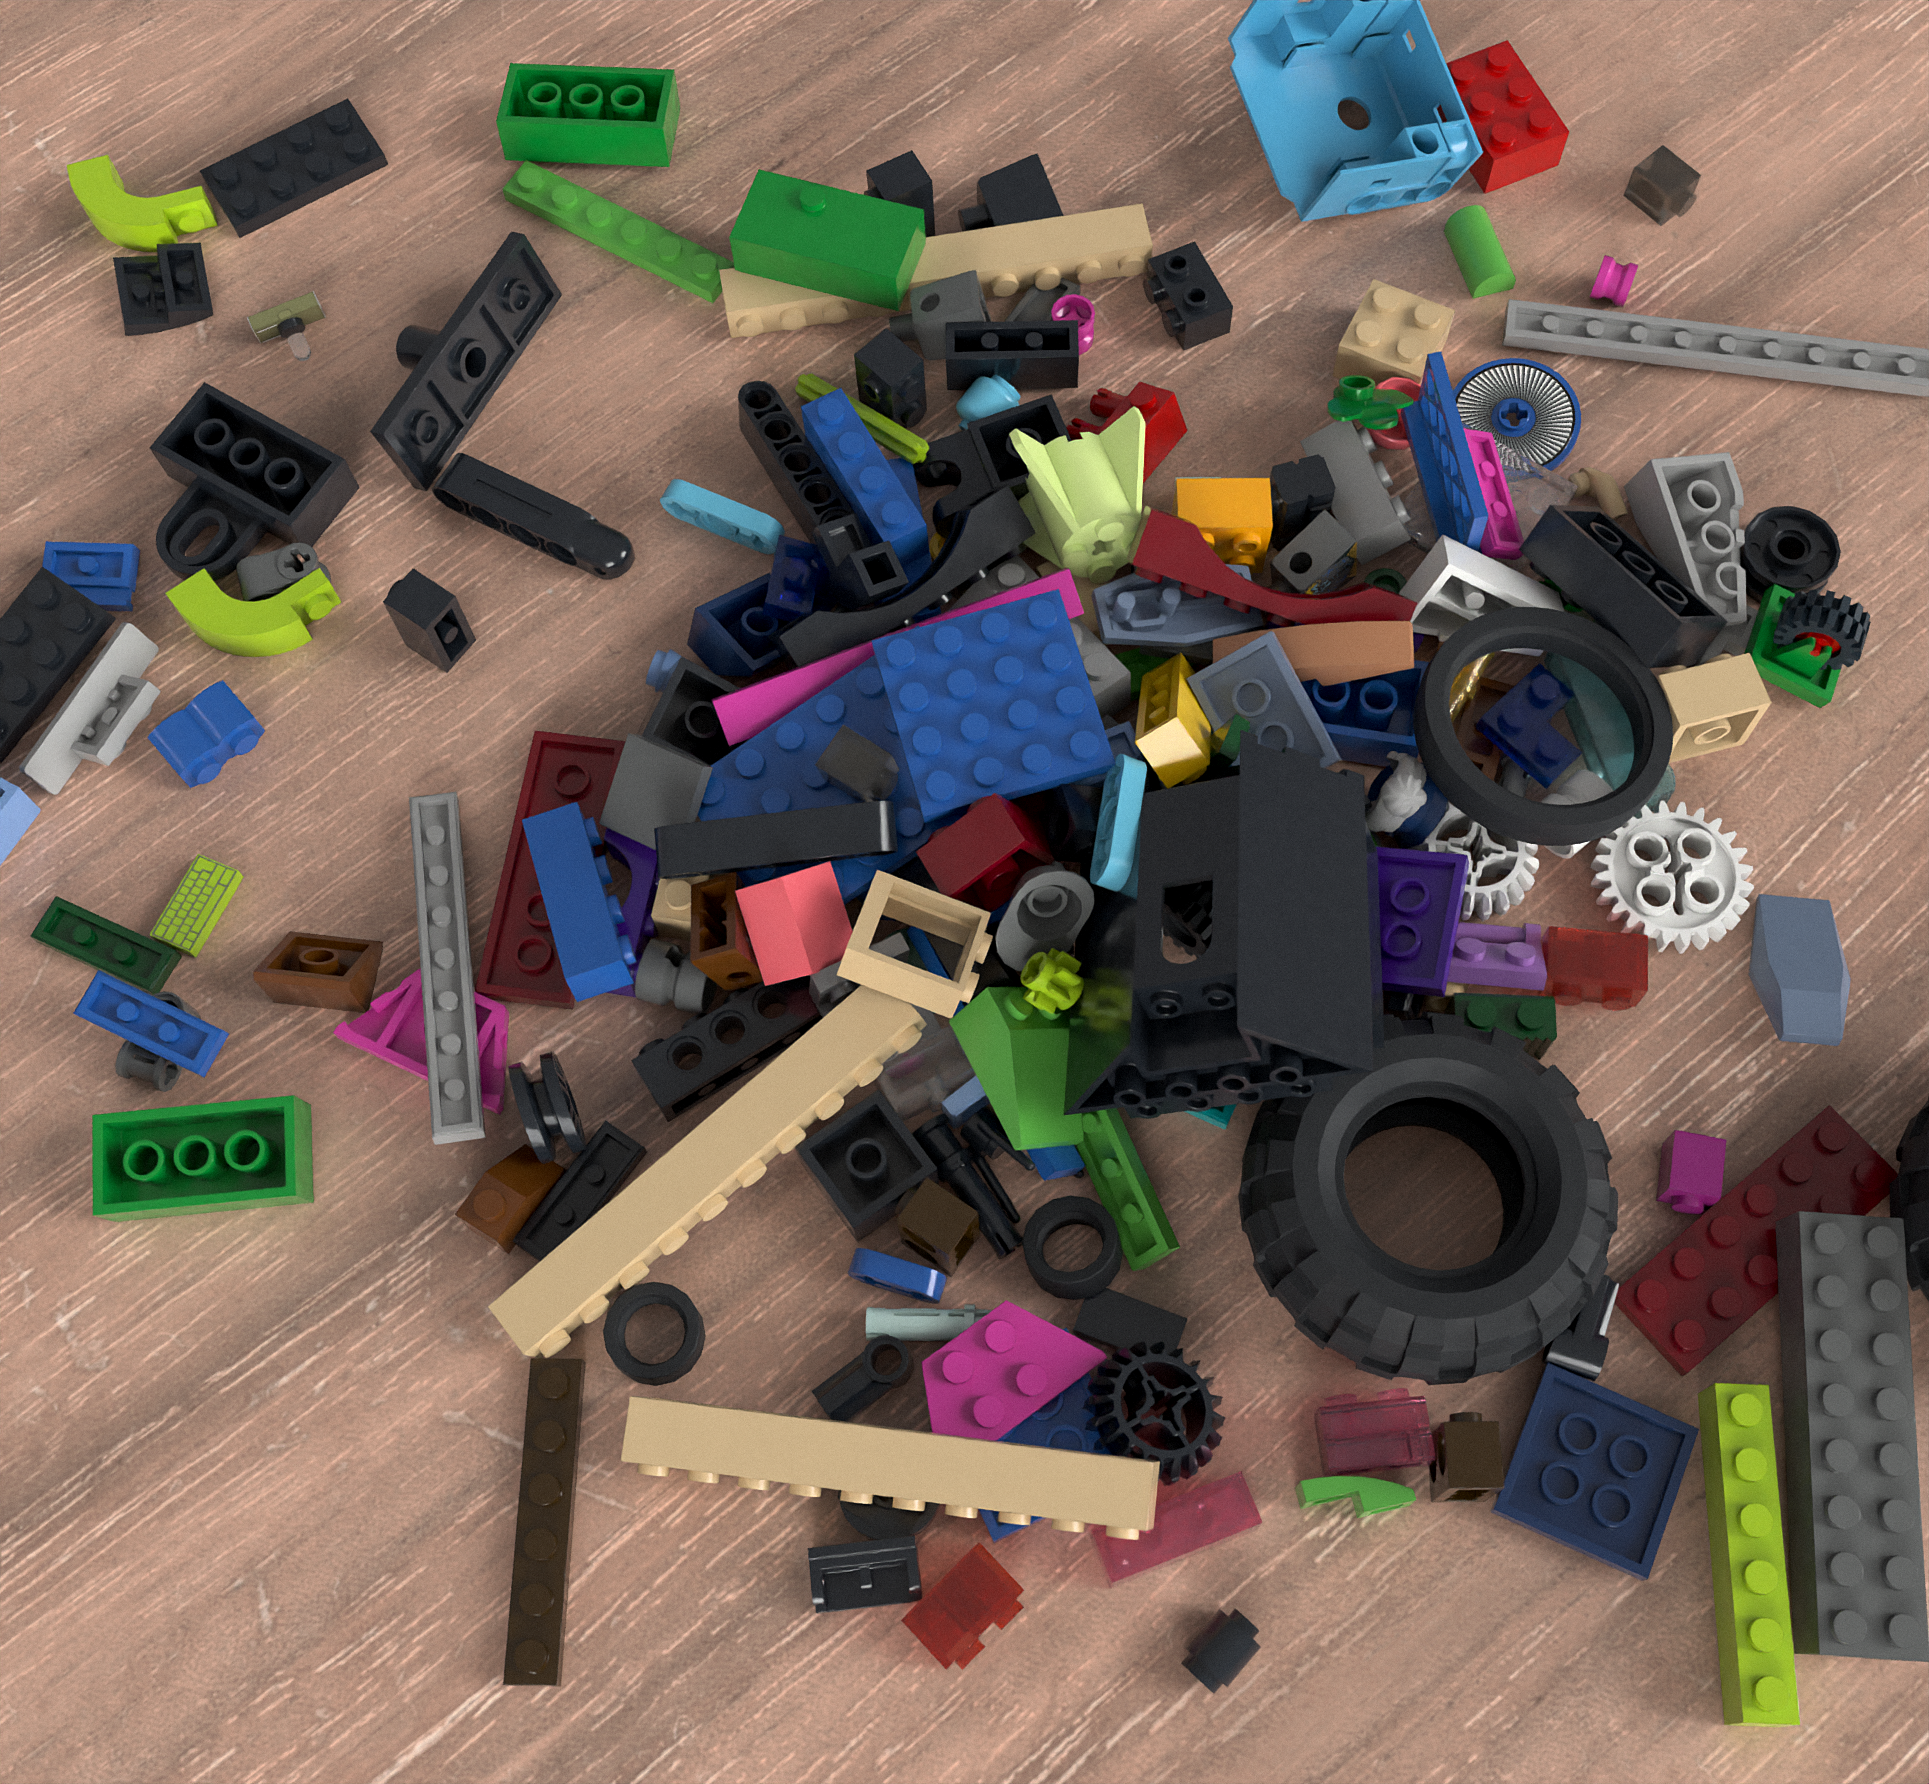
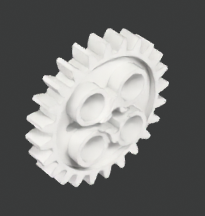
[1590,800,1754,954]

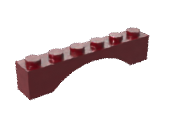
[1127,505,1417,627]

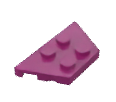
[333,968,509,1115]
[921,1300,1107,1441]

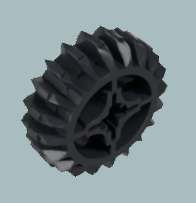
[1082,1341,1226,1486]

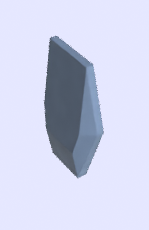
[1091,564,1263,647]
[1748,894,1851,1046]

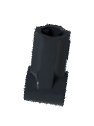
[1542,1275,1619,1382]
[812,1335,914,1422]

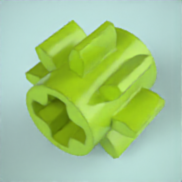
[1021,948,1084,1014]

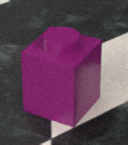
[1656,1130,1727,1214]

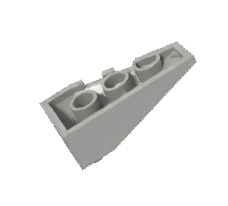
[1624,452,1747,626]

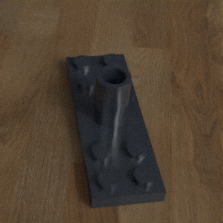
[370,231,562,491]

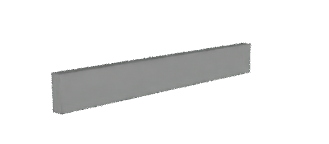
[409,792,486,1145]

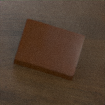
[253,931,383,1013]

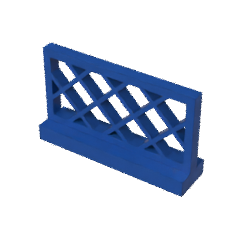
[1401,351,1491,558]

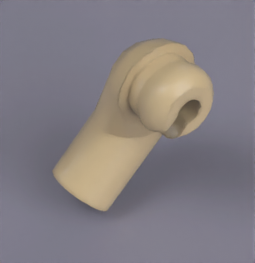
[1567,467,1628,520]

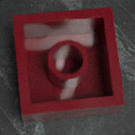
[916,793,1061,913]

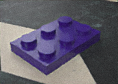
[1376,847,1469,997]

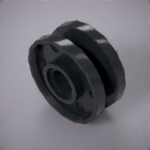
[1740,506,1841,603]
[508,1051,587,1164]

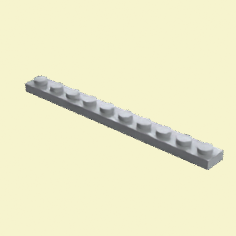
[1502,299,1929,397]

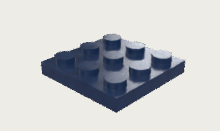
[1490,1363,1699,1581]

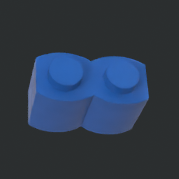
[147,680,265,788]

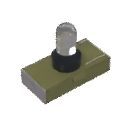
[247,291,326,361]

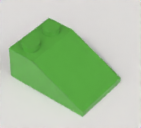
[949,987,1084,1151]

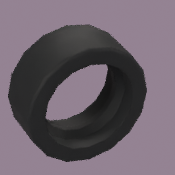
[1022,1195,1123,1300]
[603,1281,706,1386]

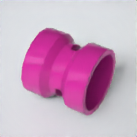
[1051,294,1095,355]

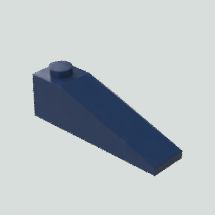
[687,551,838,677]

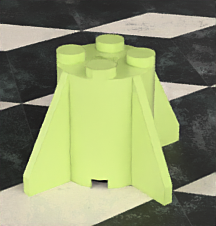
[1009,406,1145,584]

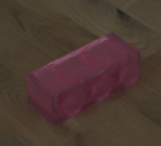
[1090,1471,1263,1589]

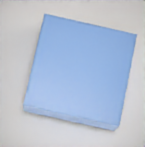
[941,1075,990,1129]

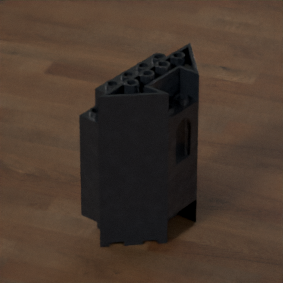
[1064,730,1385,1119]

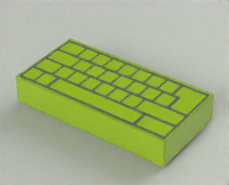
[150,854,244,958]

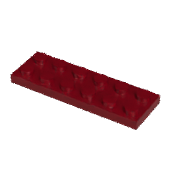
[475,731,626,1010]
[1614,1105,1898,1377]

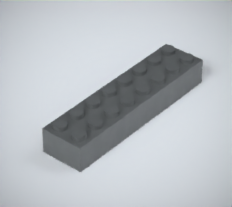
[1775,1211,1929,1662]

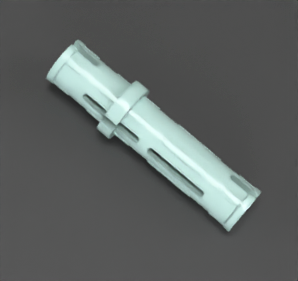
[866,1304,992,1341]

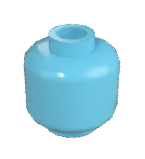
[956,375,1021,431]

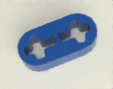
[847,1248,947,1304]

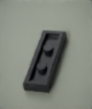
[512,1120,647,1262]

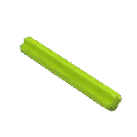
[795,373,929,464]

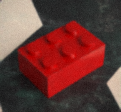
[1437,40,1570,194]

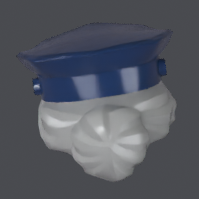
[1365,751,1449,849]

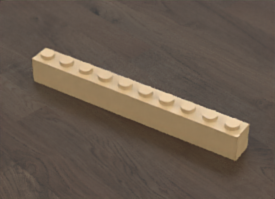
[719,203,1153,338]
[488,985,927,1358]
[621,1396,1160,1540]

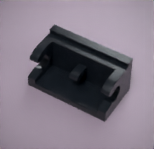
[808,1535,923,1614]

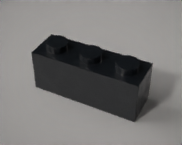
[946,320,1079,390]

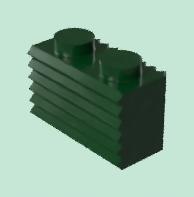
[1445,992,1557,1060]

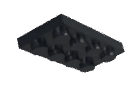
[200,98,388,238]
[0,567,116,763]

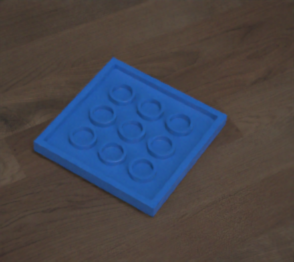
[871,589,1116,824]

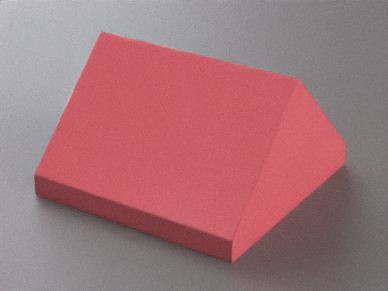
[735,861,853,986]

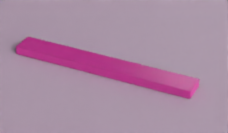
[711,568,1084,746]

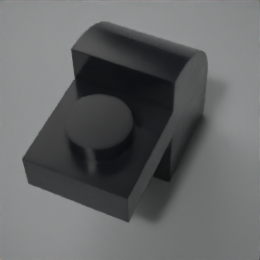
[811,513,909,609]

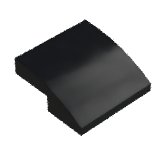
[113,243,213,336]

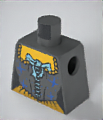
[1265,510,1357,614]

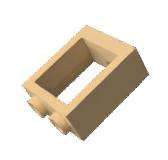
[837,870,993,1019]

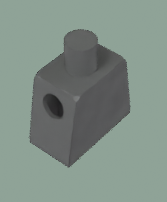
[889,270,992,360]

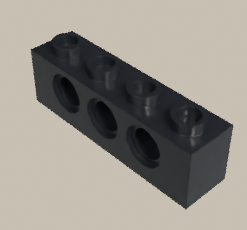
[631,974,823,1122]

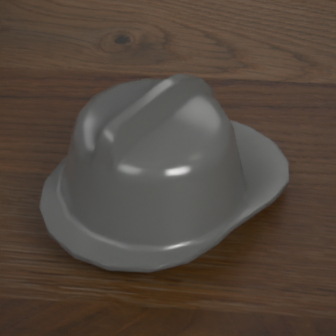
[995,860,1094,972]

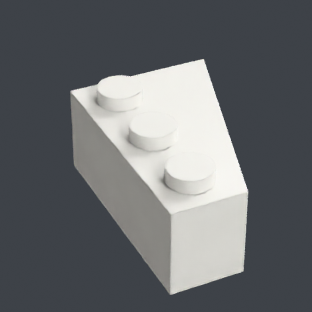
[1399,535,1564,657]

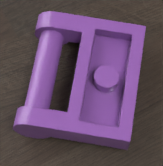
[1447,922,1547,991]

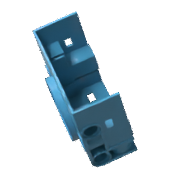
[1228,0,1483,222]

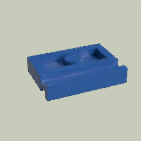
[42,541,140,612]

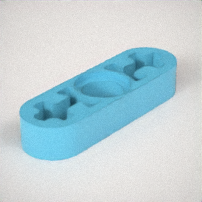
[660,479,785,554]
[1090,754,1147,892]

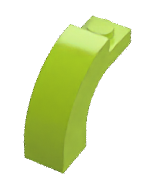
[67,155,218,252]
[165,568,341,657]

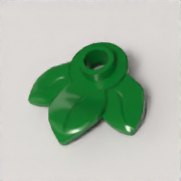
[1327,375,1414,430]

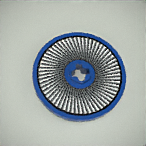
[1453,358,1581,482]

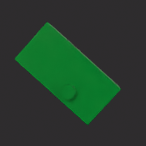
[496,63,681,167]
[729,169,926,311]
[92,1095,314,1222]

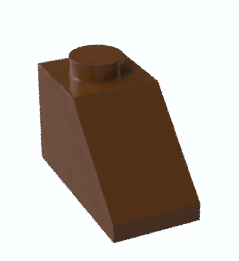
[455,1144,567,1254]

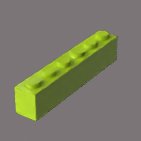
[1698,1383,1800,1727]

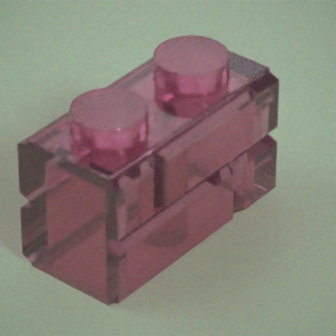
[1314,1388,1435,1477]

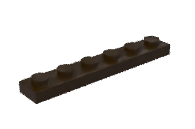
[503,1358,586,1687]

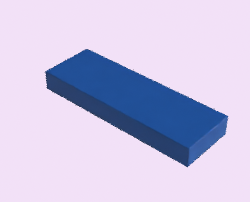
[73,970,229,1078]

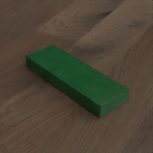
[30,896,182,995]

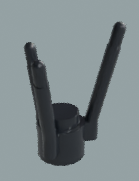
[960,1107,1084,1224]

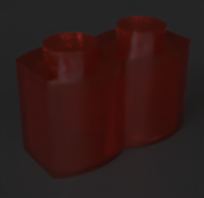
[901,1542,1025,1670]

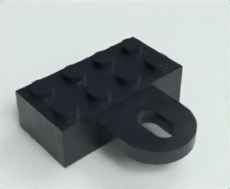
[149,382,360,581]

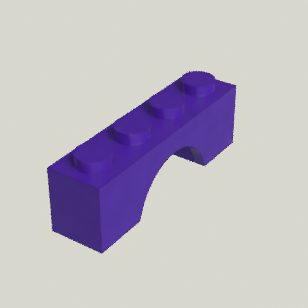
[604,828,660,997]

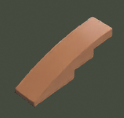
[1213,621,1414,687]

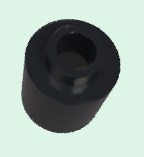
[1181,1609,1261,1694]

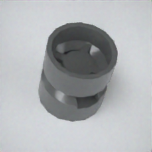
[635,939,718,1015]

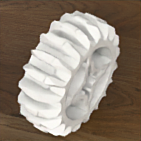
[1408,802,1539,922]

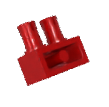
[1066,382,1188,484]

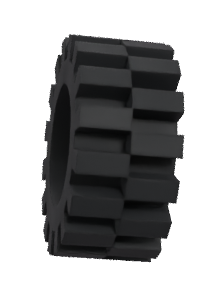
[1163,882,1213,959]

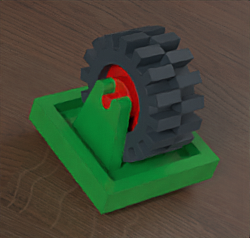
[1744,584,1871,708]

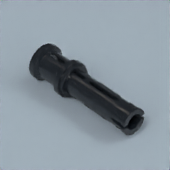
[912,1113,1023,1259]

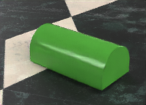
[1444,205,1516,299]

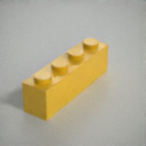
[1135,652,1211,789]

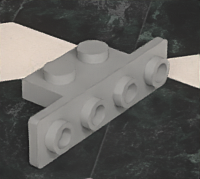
[19,622,161,795]

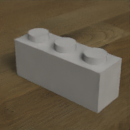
[1300,420,1411,565]

